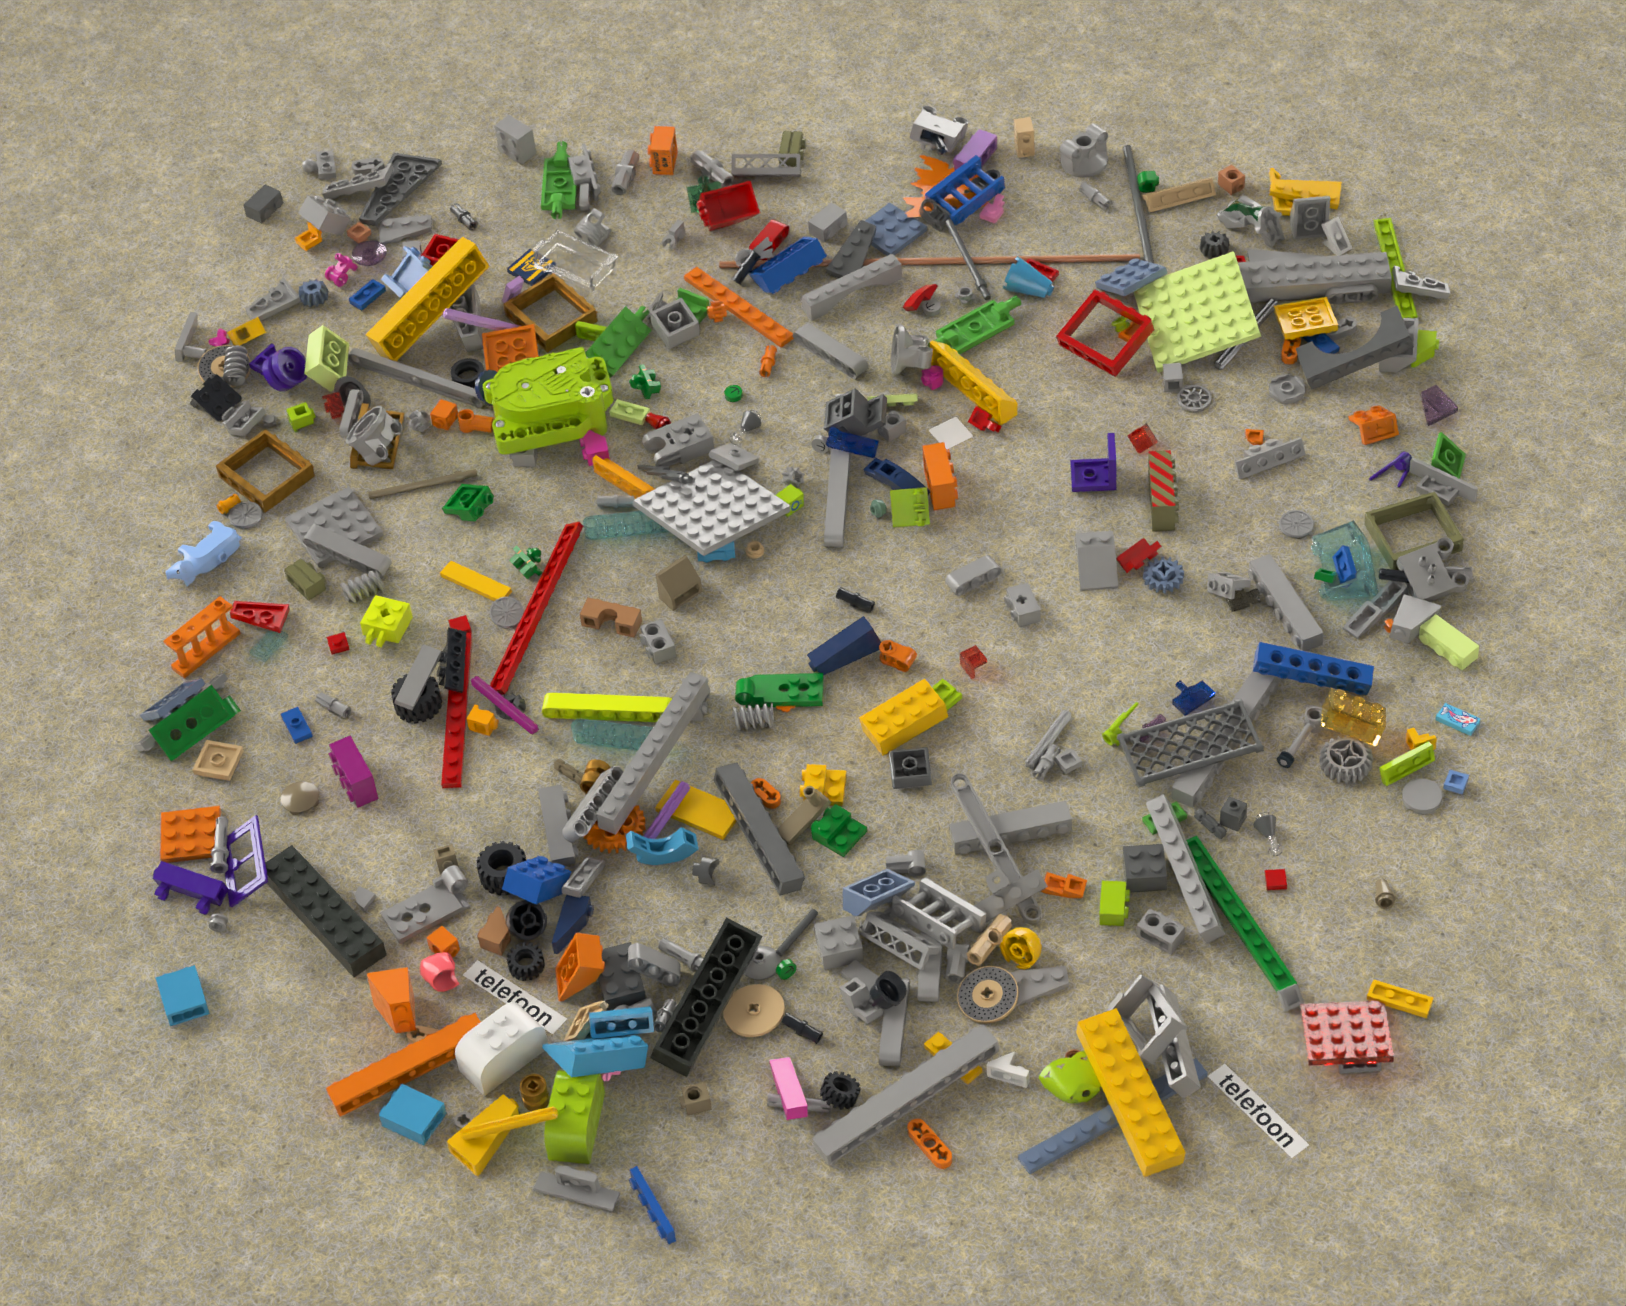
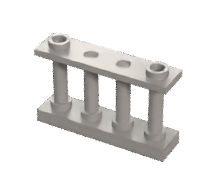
[891,877,986,950]

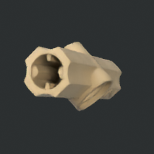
[966,914,1012,966]

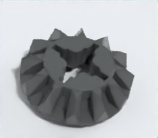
[495,692,526,720]

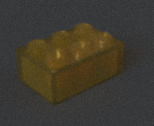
[1321,688,1386,746]

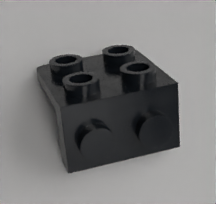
[190,374,242,422]

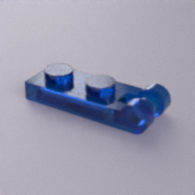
[826,427,879,459]

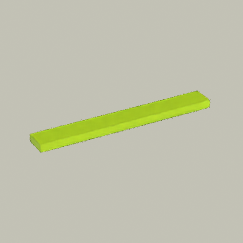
[1373,218,1418,318]

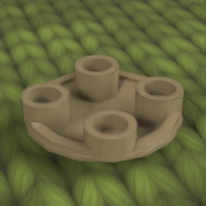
[280,781,319,815]

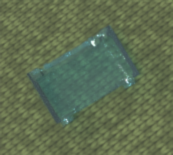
[1311,520,1378,601]

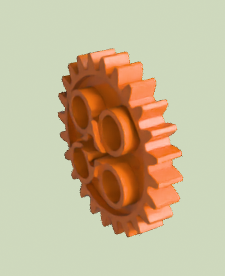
[584,805,646,854]

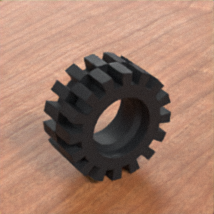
[507,942,545,981]
[820,1071,861,1110]

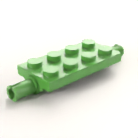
[541,141,577,219]
[928,295,1022,355]
[585,306,652,378]

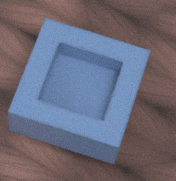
[1443,770,1469,795]

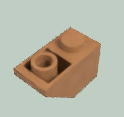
[477,906,511,956]

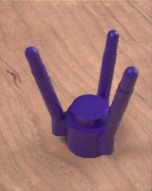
[1369,451,1412,488]

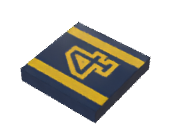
[507,249,556,286]

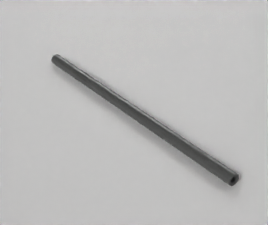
[1123,145,1154,263]

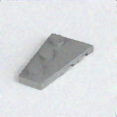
[245,277,301,321]

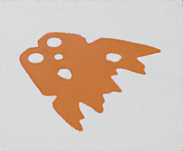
[903,155,989,217]

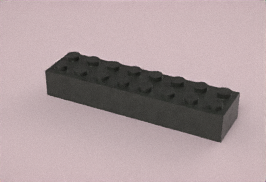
[265,845,387,977]
[650,917,763,1077]

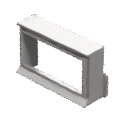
[1107,974,1188,1065]

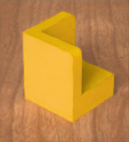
[1406,728,1437,750]

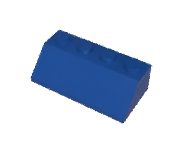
[749,237,827,294]

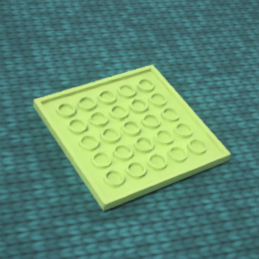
[1134,251,1261,372]

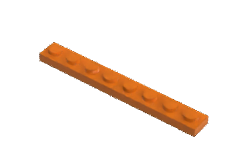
[684,267,794,348]

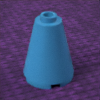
[1003,256,1054,298]

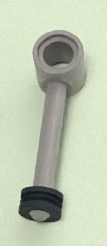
[1277,706,1325,768]

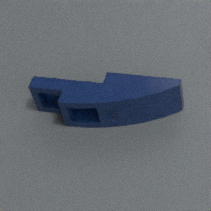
[863,458,931,495]

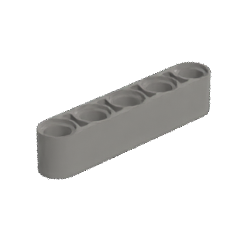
[793,323,869,379]
[303,524,392,579]
[563,766,624,842]
[918,916,943,1002]
[879,978,910,1067]

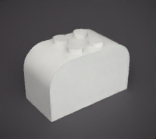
[455,1002,548,1096]

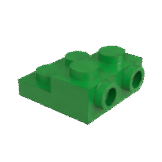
[442,484,495,522]
[811,804,868,858]

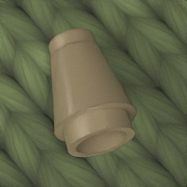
[1375,879,1396,909]

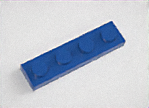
[628,1166,676,1245]

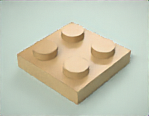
[193,740,244,781]

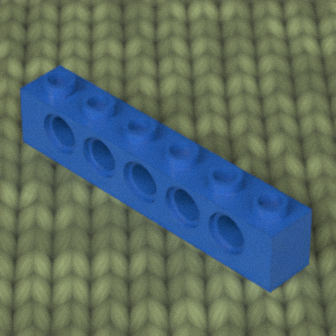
[1253,642,1374,695]

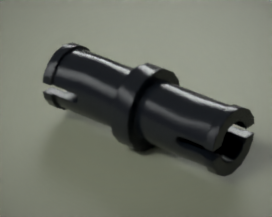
[731,250,761,285]
[836,587,875,612]
[781,1012,823,1044]

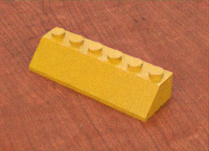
[930,340,1018,425]

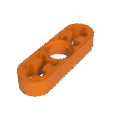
[907,1119,952,1169]

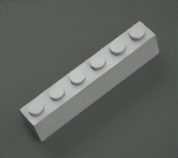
[1248,554,1323,651]
[949,801,1072,854]
[1147,984,1201,1098]

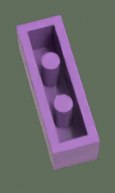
[953,129,997,178]

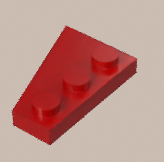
[230,601,290,633]

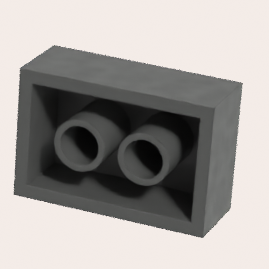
[598,942,646,1011]

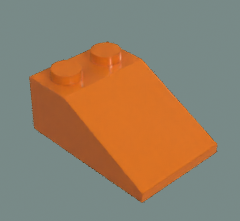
[555,933,605,1001]

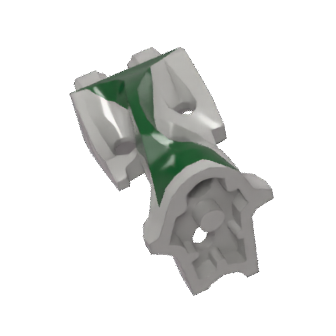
[1217,195,1285,247]

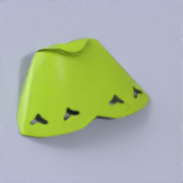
[1038,1051,1102,1104]

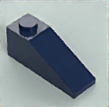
[552,895,594,954]

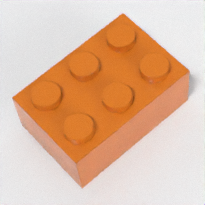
[922,442,958,510]

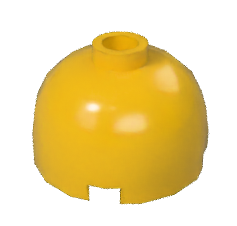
[1000,927,1042,970]

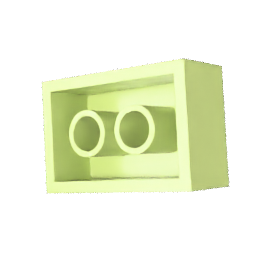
[304,325,349,392]

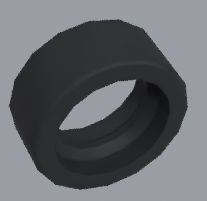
[450,358,484,389]

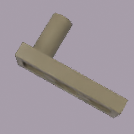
[778,786,831,845]

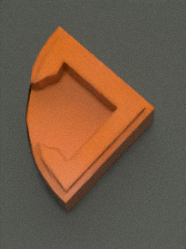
[1245,429,1264,445]

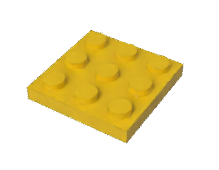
[1274,297,1338,340]

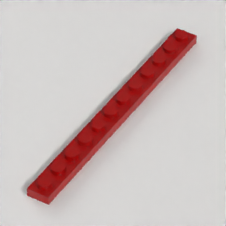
[490,521,583,695]

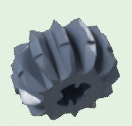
[298,279,328,308]

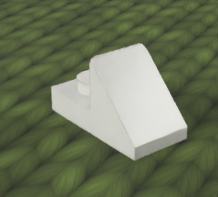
[1321,217,1353,256]
[987,1052,1030,1088]

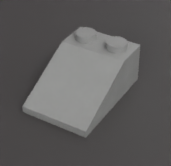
[1290,196,1330,239]
[1075,531,1118,591]

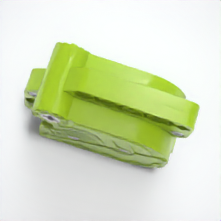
[483,347,614,455]

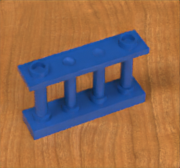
[925,155,1005,226]

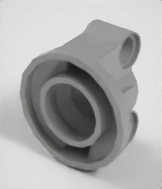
[1059,123,1108,177]
[891,324,933,375]
[346,405,402,466]

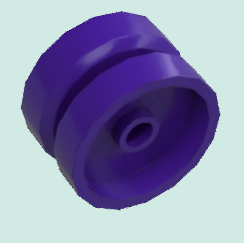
[262,346,307,392]

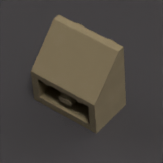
[656,555,703,611]

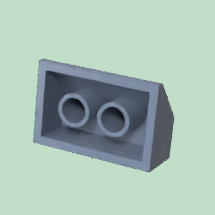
[843,869,915,916]

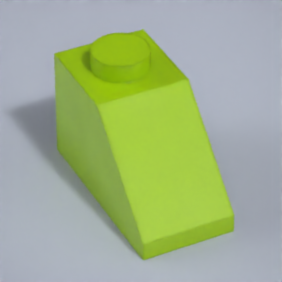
[1411,330,1440,368]

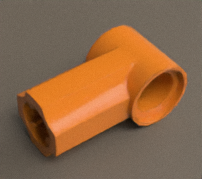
[458,409,495,433]

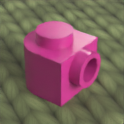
[921,365,944,391]

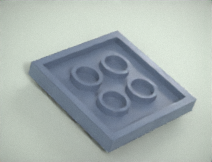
[853,202,927,256]
[1095,258,1168,296]
[140,678,206,721]

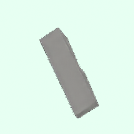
[1343,581,1409,639]
[394,644,441,710]

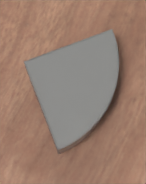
[355,886,376,912]

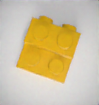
[800,764,847,806]

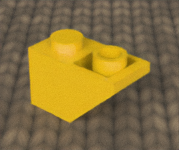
[227,317,266,346]

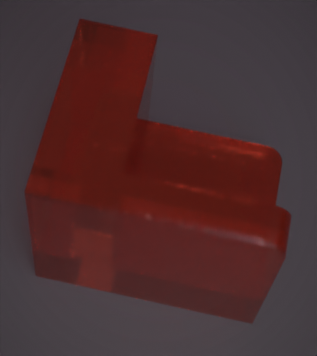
[1127,423,1158,454]
[959,645,987,679]

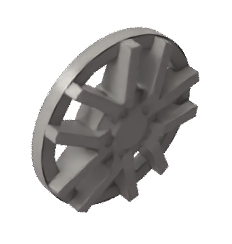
[1177,385,1211,413]

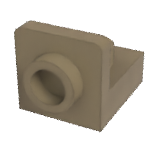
[433,844,459,876]

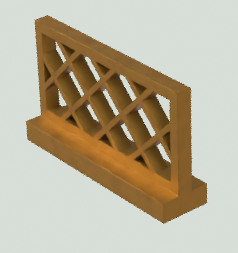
[350,403,404,469]

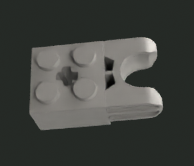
[642,413,714,467]

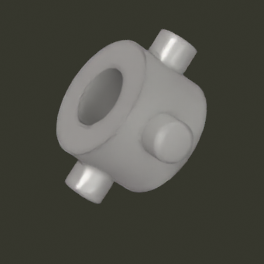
[263,415,277,427]

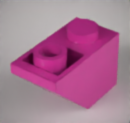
[579,430,610,466]

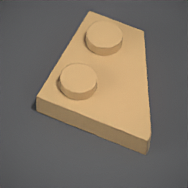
[564,1000,609,1042]

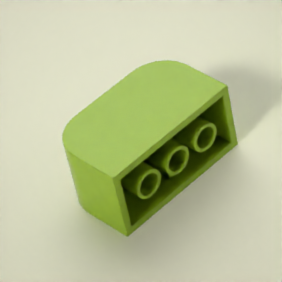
[544,1070,605,1164]

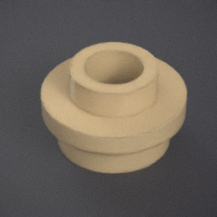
[745,541,764,559]

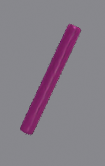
[471,676,539,735]

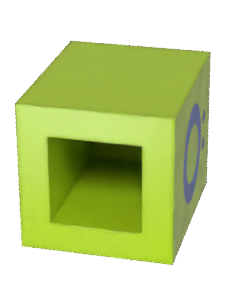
[774,484,804,517]

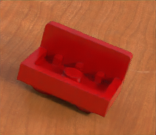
[1116,538,1162,573]

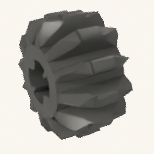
[1200,231,1230,259]

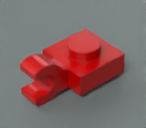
[968,406,1002,433]

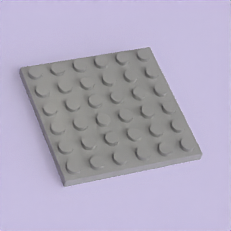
[633,460,790,556]

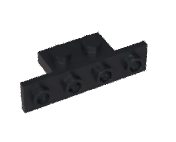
[436,627,467,693]

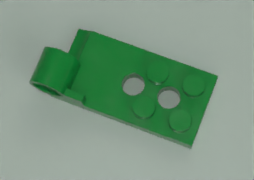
[735,673,824,708]
[148,685,241,761]

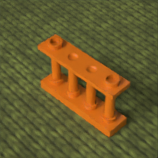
[163,596,241,679]

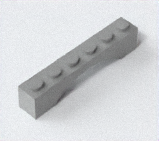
[801,254,902,321]

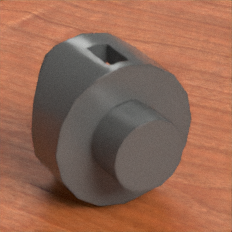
[692,857,720,886]

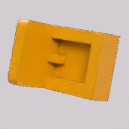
[295,222,322,251]

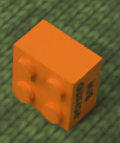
[648,126,678,175]

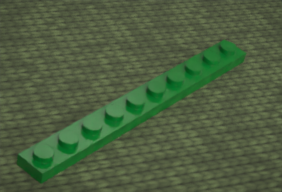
[1186,835,1297,992]

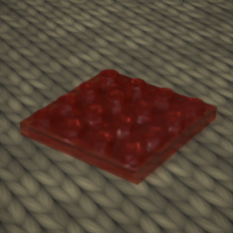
[1300,1000,1394,1066]

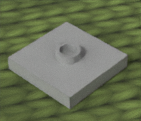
[709,443,760,471]

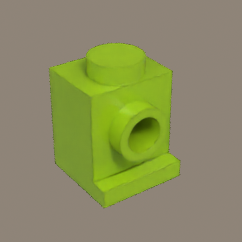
[286,402,316,433]

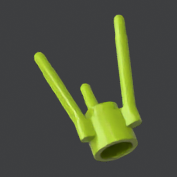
[1102,702,1139,746]

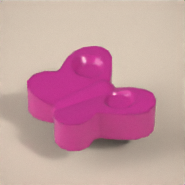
[209,328,230,347]

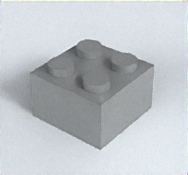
[494,115,536,164]
[298,195,351,236]
[650,298,700,349]
[814,915,864,970]

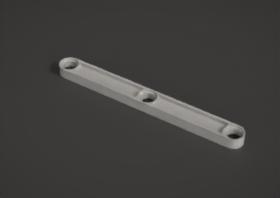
[348,348,484,408]
[951,773,1041,925]

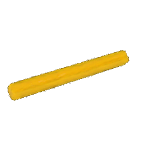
[460,1106,558,1141]

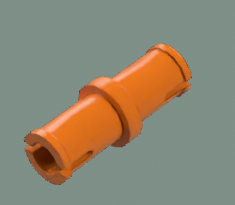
[759,345,777,377]

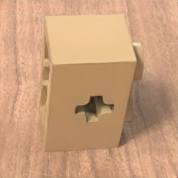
[1014,117,1035,158]

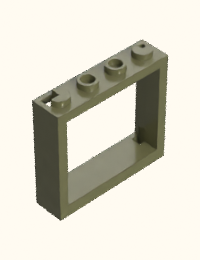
[1364,492,1464,570]

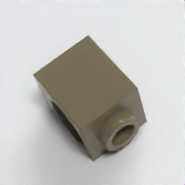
[679,1082,712,1116]

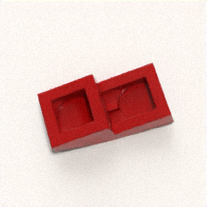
[902,284,938,311]

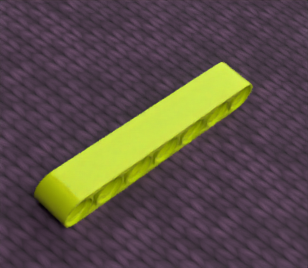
[541,693,672,722]

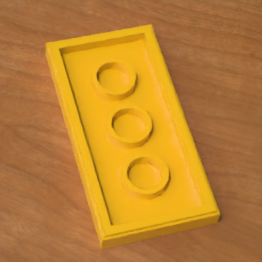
[655,779,737,840]

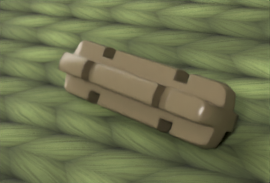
[553,759,584,785]

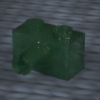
[686,176,722,213]

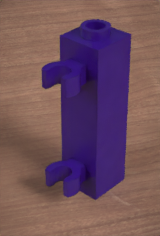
[153,861,229,915]

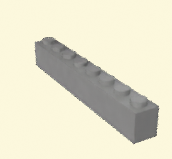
[1146,794,1226,943]

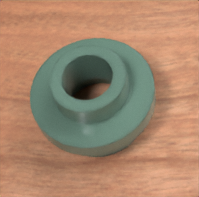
[870,499,887,518]

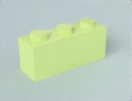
[1419,614,1479,670]

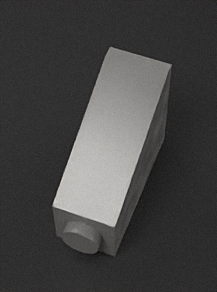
[1389,594,1441,643]

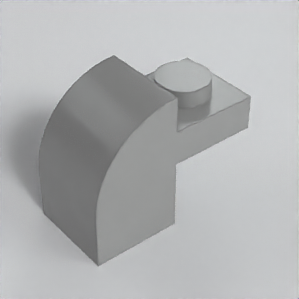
[839,977,884,1024]

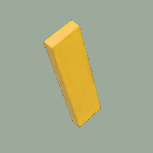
[440,561,512,601]

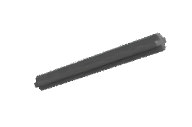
[1214,298,1278,370]

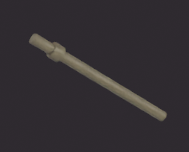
[368,469,477,499]

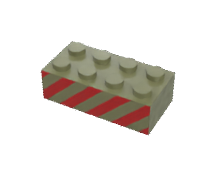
[1148,450,1179,531]

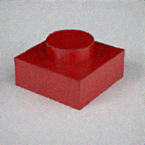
[326,632,350,655]

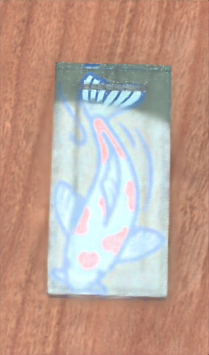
[249,630,289,662]

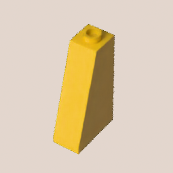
[447,1094,519,1177]

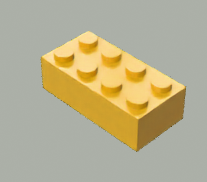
[859,678,948,756]

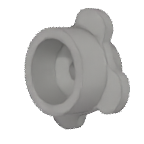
[955,287,976,304]

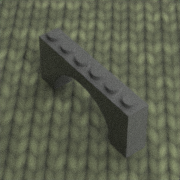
[1295,306,1414,390]

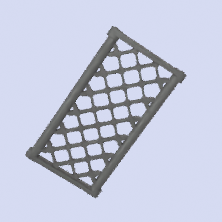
[1117,699,1264,788]

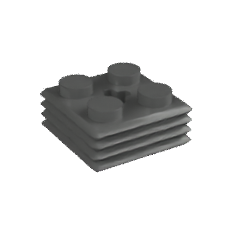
[889,747,932,789]

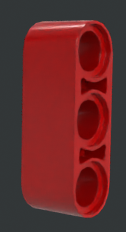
[748,219,790,261]

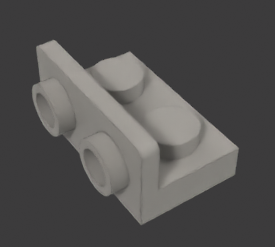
[1207,572,1251,599]

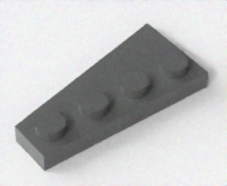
[826,220,876,278]

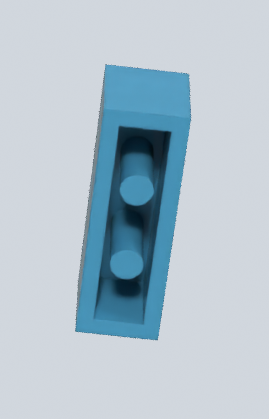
[589,1006,654,1039]

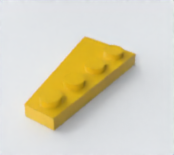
[1269,179,1342,210]

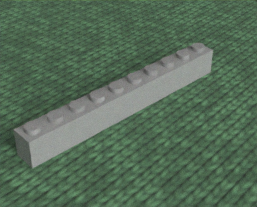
[1172,661,1284,808]
[596,671,709,834]
[812,1024,999,1166]

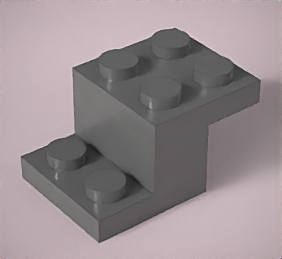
[824,388,887,438]

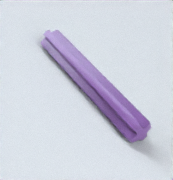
[643,781,690,839]

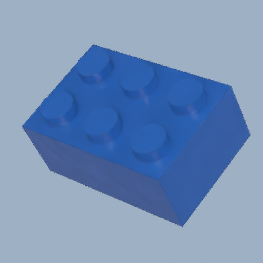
[502,856,571,904]

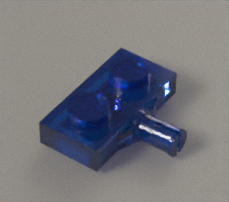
[1172,680,1215,716]

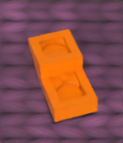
[1041,872,1087,898]

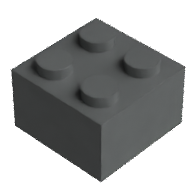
[1123,844,1167,893]

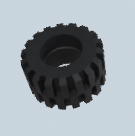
[391,674,442,724]
[476,841,527,896]

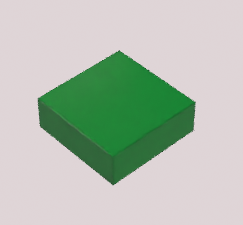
[1314,568,1337,583]

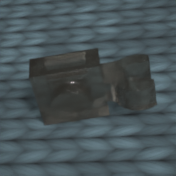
[1226,589,1261,612]

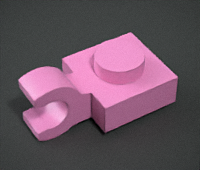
[980,194,1005,223]

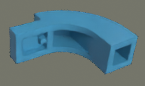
[625,827,699,865]

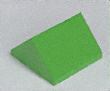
[1431,432,1466,479]

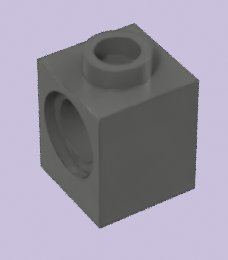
[1220,796,1247,832]

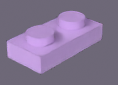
[502,275,524,303]

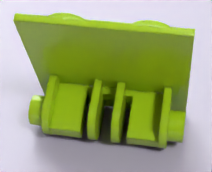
[890,487,930,527]

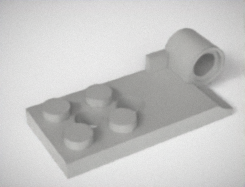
[380,865,470,944]

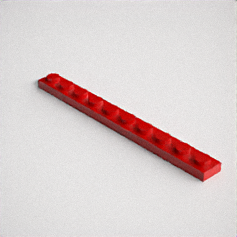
[441,633,472,788]

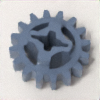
[1143,556,1184,594]

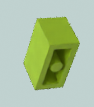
[1099,880,1130,926]

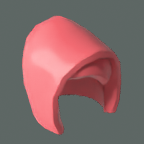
[420,953,459,992]

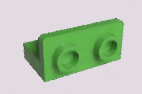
[676,288,710,324]

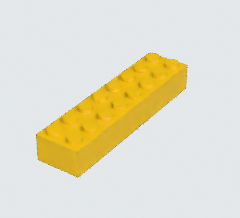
[366,236,490,361]
[1076,1008,1186,1177]

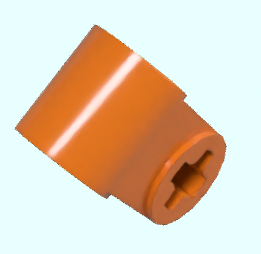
[879,640,917,672]

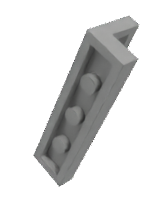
[731,154,801,177]
[860,911,941,970]

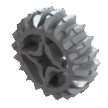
[1319,735,1374,785]

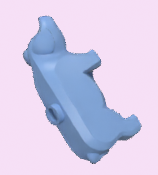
[165,521,242,587]

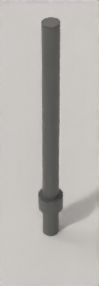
[945,219,991,300]

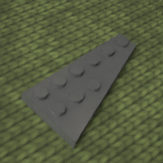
[359,153,442,226]

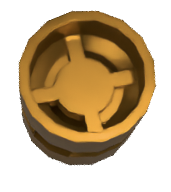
[580,759,611,794]
[519,1074,550,1112]

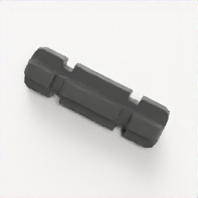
[1194,808,1227,839]

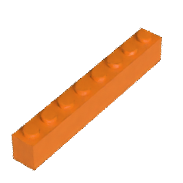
[326,1012,481,1117]

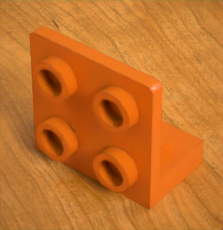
[1348,405,1399,445]

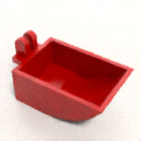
[696,180,760,231]

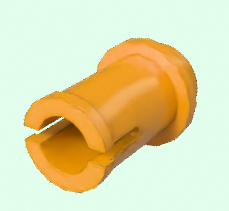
[217,493,241,514]

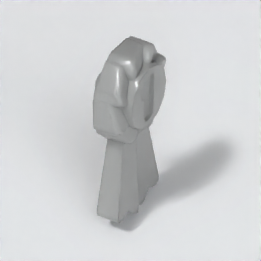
[735,237,774,268]

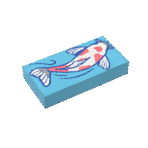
[1436,703,1480,736]

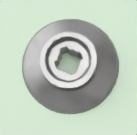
[646,292,668,319]

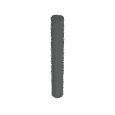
[776,909,818,956]

